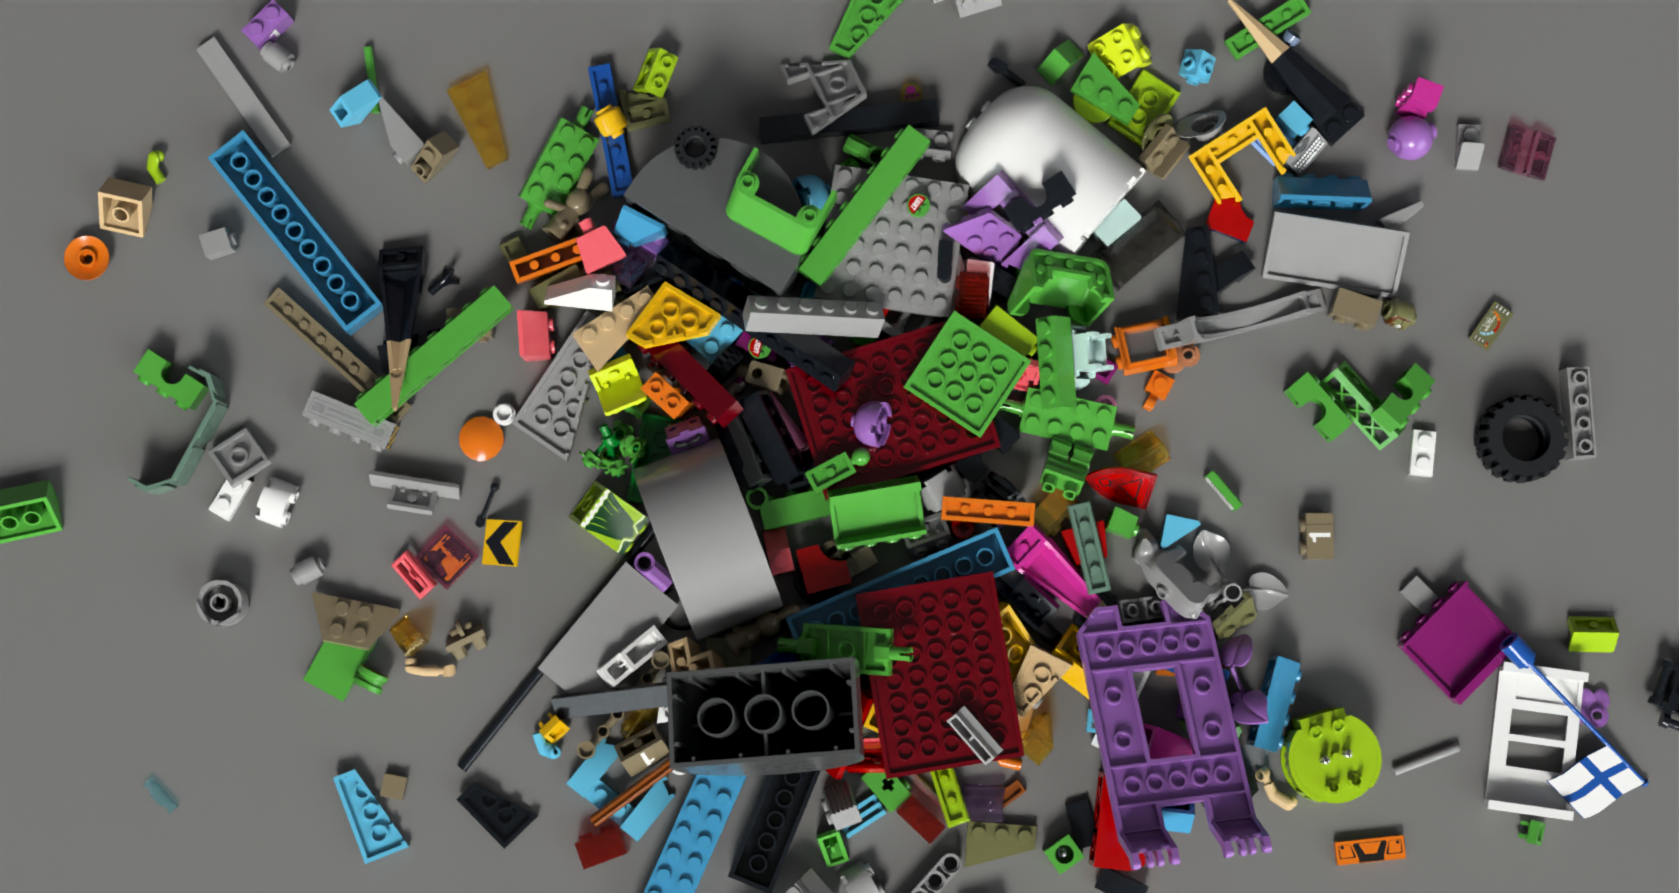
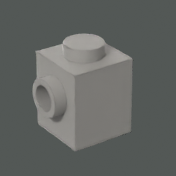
[199,227,238,260]

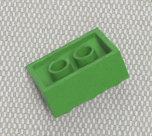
[0,480,63,544]

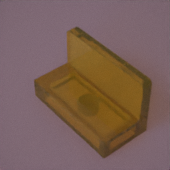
[1114,431,1171,472]

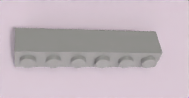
[742,295,885,338]

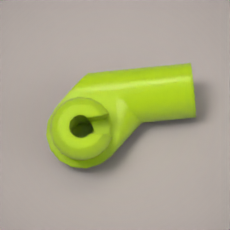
[146,150,166,184]

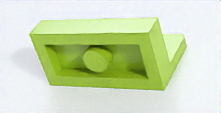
[1567,616,1620,653]

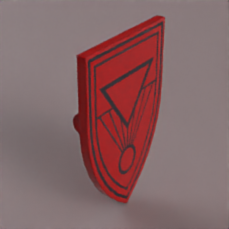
[1086,466,1158,510]

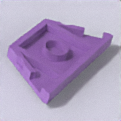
[942,207,1022,272]

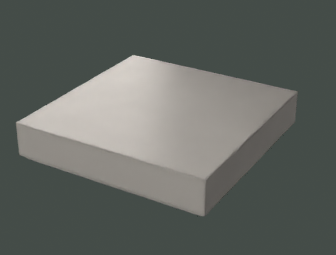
[207,427,272,488]

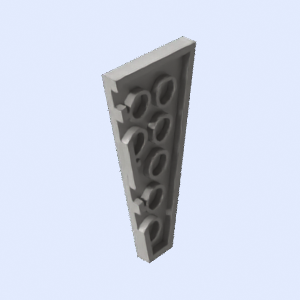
[511,310,597,461]

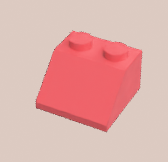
[517,310,556,362]

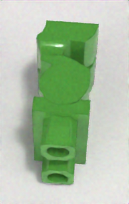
[1039,436,1095,501]

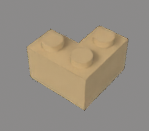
[667,637,725,672]

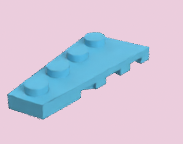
[333,769,409,864]

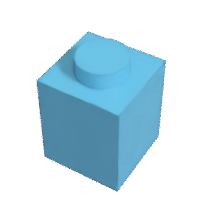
[1275,101,1313,139]

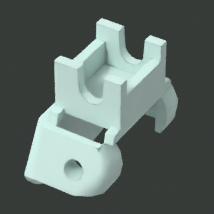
[1071,323,1114,391]

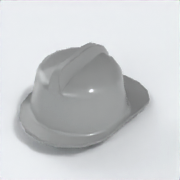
[1174,110,1226,144]

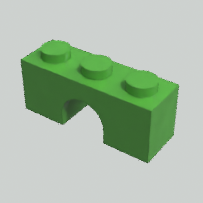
[133,349,209,411]
[1370,363,1435,433]
[1283,372,1352,443]

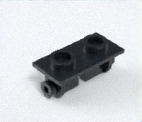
[622,271,670,298]

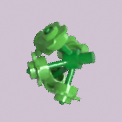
[579,419,646,477]

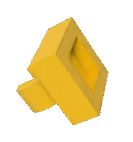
[539,713,570,744]

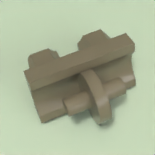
[445,619,488,660]

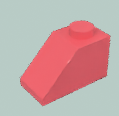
[763,527,795,576]

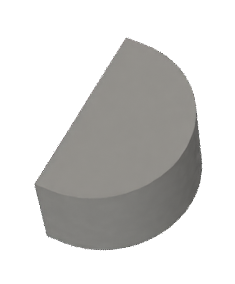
[633,437,783,640]

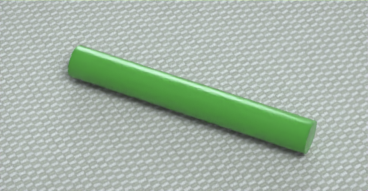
[363,46,380,114]

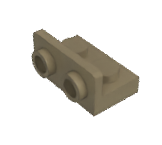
[1139,124,1190,180]

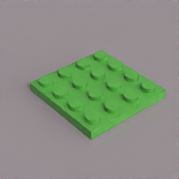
[904,311,1031,438]

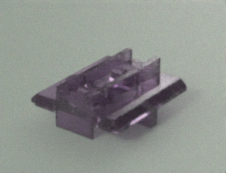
[963,784,1005,822]

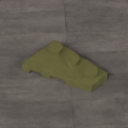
[964,821,1037,867]

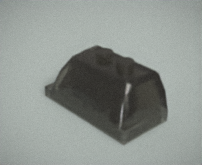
[1089,200,1187,292]

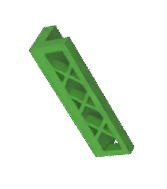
[1320,360,1406,451]

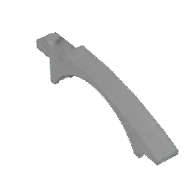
[1153,289,1327,351]

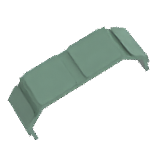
[127,365,228,495]

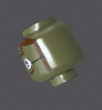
[1381,298,1417,330]

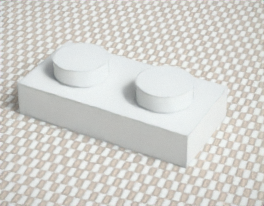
[1408,429,1436,477]
[208,479,253,521]

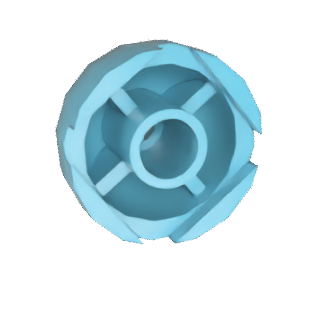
[792,174,831,210]

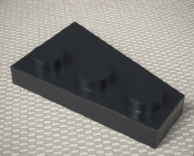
[456,783,538,849]

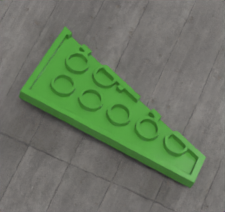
[829,0,904,59]

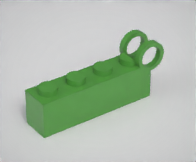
[746,487,830,531]

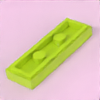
[930,768,971,828]

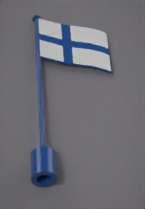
[1499,633,1649,818]

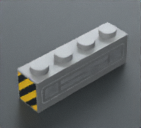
[302,390,400,453]

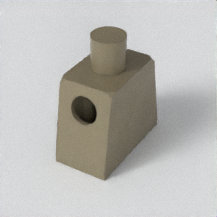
[736,360,790,398]

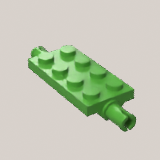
[518,105,599,230]
[999,387,1135,451]
[777,622,913,676]

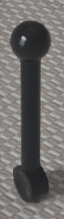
[475,483,499,528]

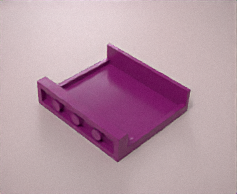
[1397,581,1524,705]

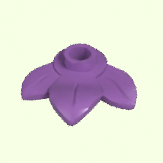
[1579,687,1610,728]

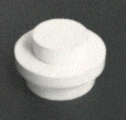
[493,403,516,426]

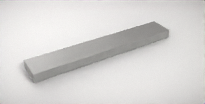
[196,37,291,157]

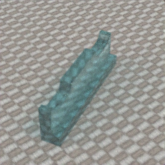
[143,778,179,814]

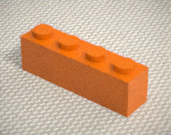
[509,235,583,285]

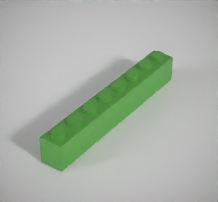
[799,125,931,289]
[354,285,515,427]

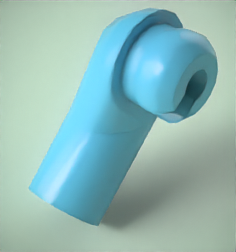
[532,731,561,759]

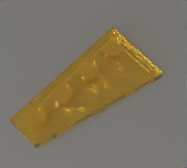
[447,71,508,170]

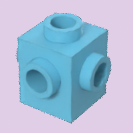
[1178,49,1216,86]

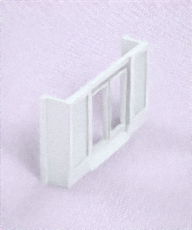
[1484,661,1589,821]

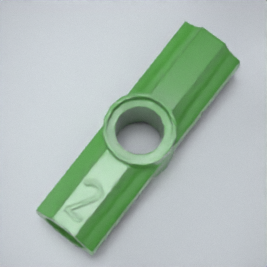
[842,134,884,168]

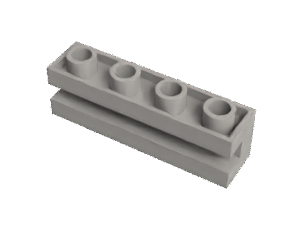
[1559,366,1597,460]

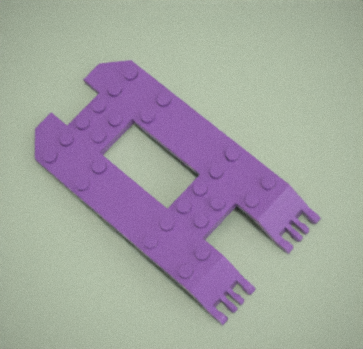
[1076,600,1272,870]

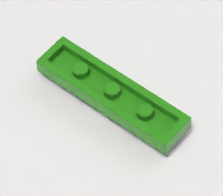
[1224,0,1312,61]

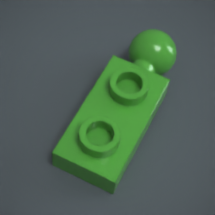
[805,448,870,494]

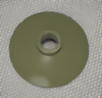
[1142,113,1173,152]

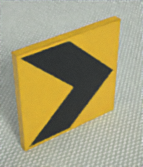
[482,519,523,567]

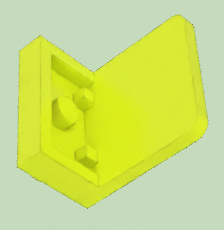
[1088,23,1152,79]
[588,353,647,416]

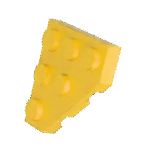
[626,281,721,349]

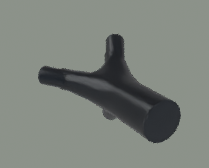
[427,268,459,296]

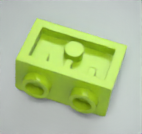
[633,48,678,98]

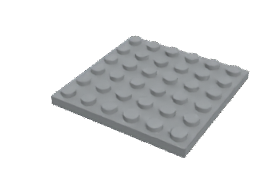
[814,165,969,319]

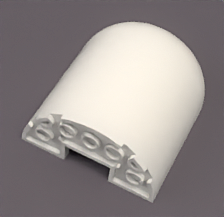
[955,86,1147,255]

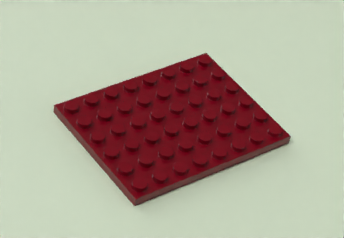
[785,320,1001,500]
[855,571,1025,779]

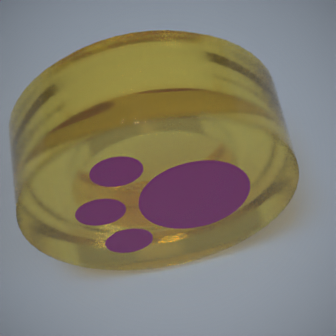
[900,82,923,102]

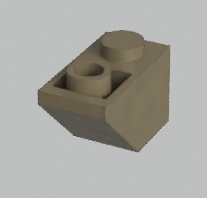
[410,131,460,184]

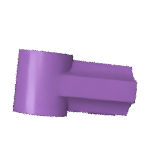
[633,552,673,593]

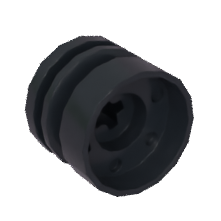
[968,471,1027,531]

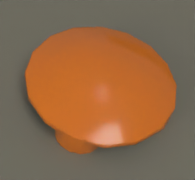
[459,416,505,462]

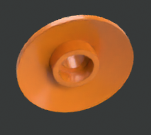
[64,236,110,280]

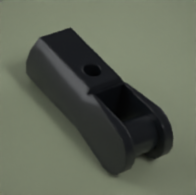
[937,240,954,283]

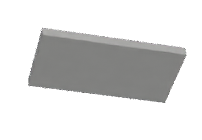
[1261,210,1410,298]
[538,562,679,694]

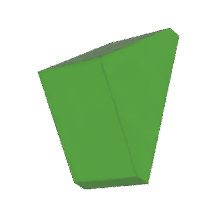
[1037,39,1084,86]
[816,827,849,868]

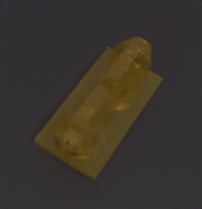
[620,707,659,739]

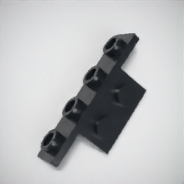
[994,575,1062,647]

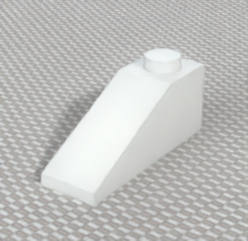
[544,273,616,311]

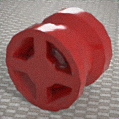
[951,521,974,539]

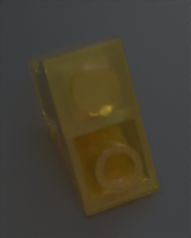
[1021,711,1053,766]

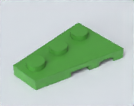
[1070,52,1140,126]

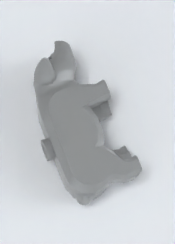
[1132,528,1222,619]

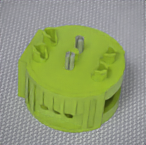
[1280,707,1382,803]

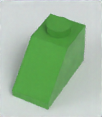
[1105,506,1140,540]

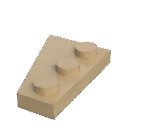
[1013,644,1074,716]

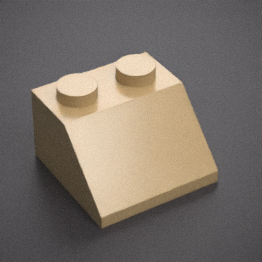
[98,177,153,238]

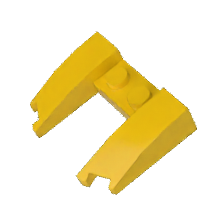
[1188,107,1296,204]

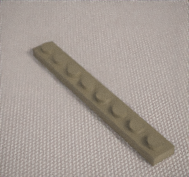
[263,287,412,424]

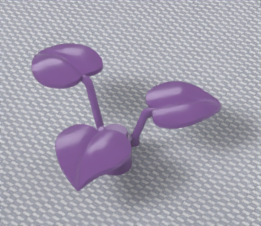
[1176,634,1269,725]

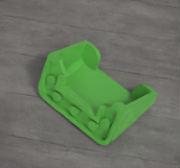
[1007,249,1115,327]

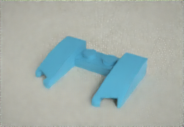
[566,738,675,842]

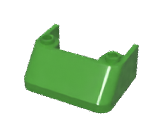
[726,147,837,255]

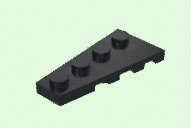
[1176,225,1222,321]

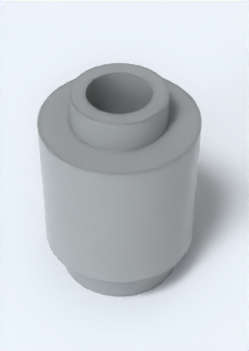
[260,41,295,73]
[290,555,326,585]

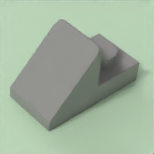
[1455,124,1485,171]

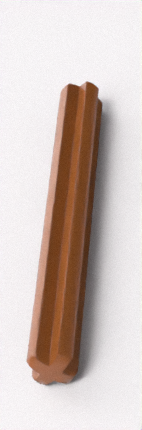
[589,758,673,826]

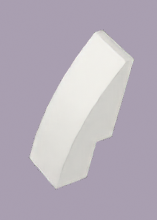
[596,625,668,689]

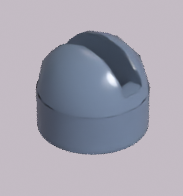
[1281,29,1301,48]

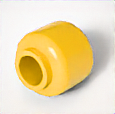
[594,104,628,139]

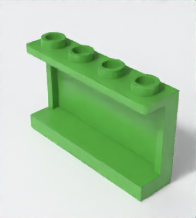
[827,475,927,551]

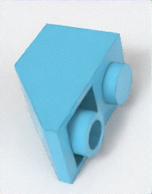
[329,79,382,128]

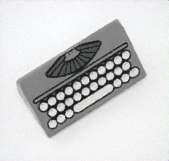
[1284,127,1328,177]

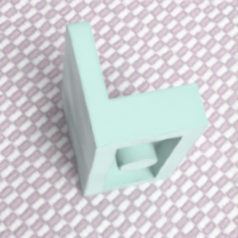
[1092,199,1141,246]

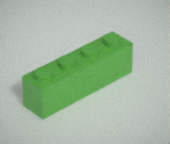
[1036,315,1077,411]

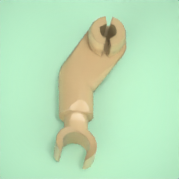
[404,658,456,677]
[1255,765,1298,811]

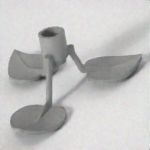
[1193,530,1289,623]

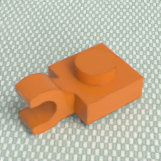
[1142,370,1175,412]

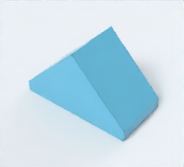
[1158,514,1201,550]

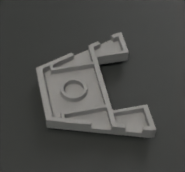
[780,60,867,135]

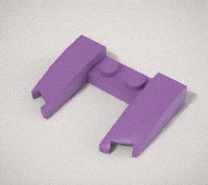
[962,170,1064,270]

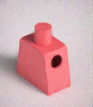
[576,217,627,275]

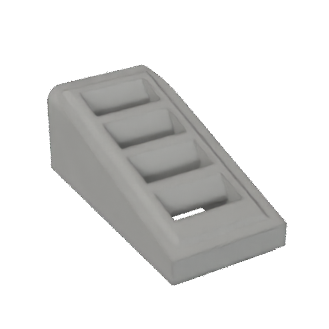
[1374,201,1424,229]

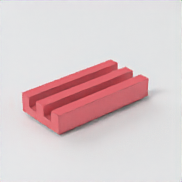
[391,550,438,599]

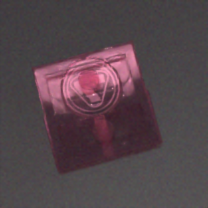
[1497,124,1556,180]

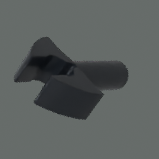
[987,57,1026,87]

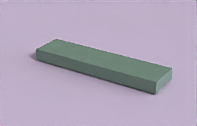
[1067,501,1111,595]

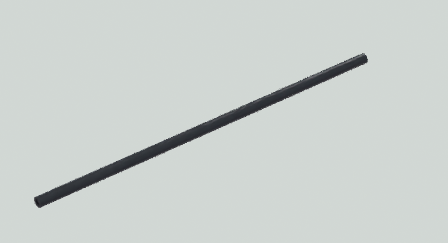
[457,523,655,772]

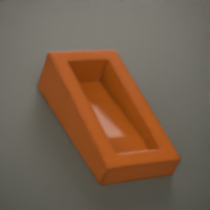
[995,779,1026,808]

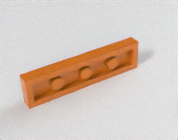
[941,496,1035,527]

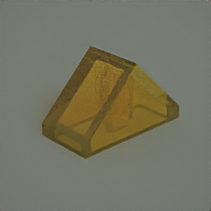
[389,615,429,657]

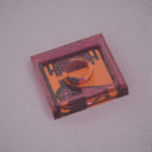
[416,525,479,590]

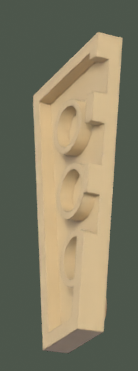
[572,286,654,372]

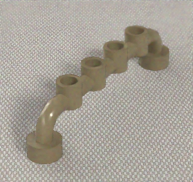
[577,651,670,759]

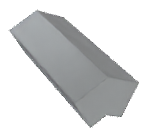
[947,705,1003,765]

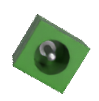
[1042,833,1084,875]

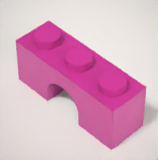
[1394,77,1444,119]

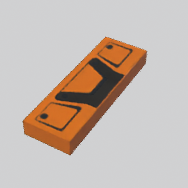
[1333,835,1406,865]

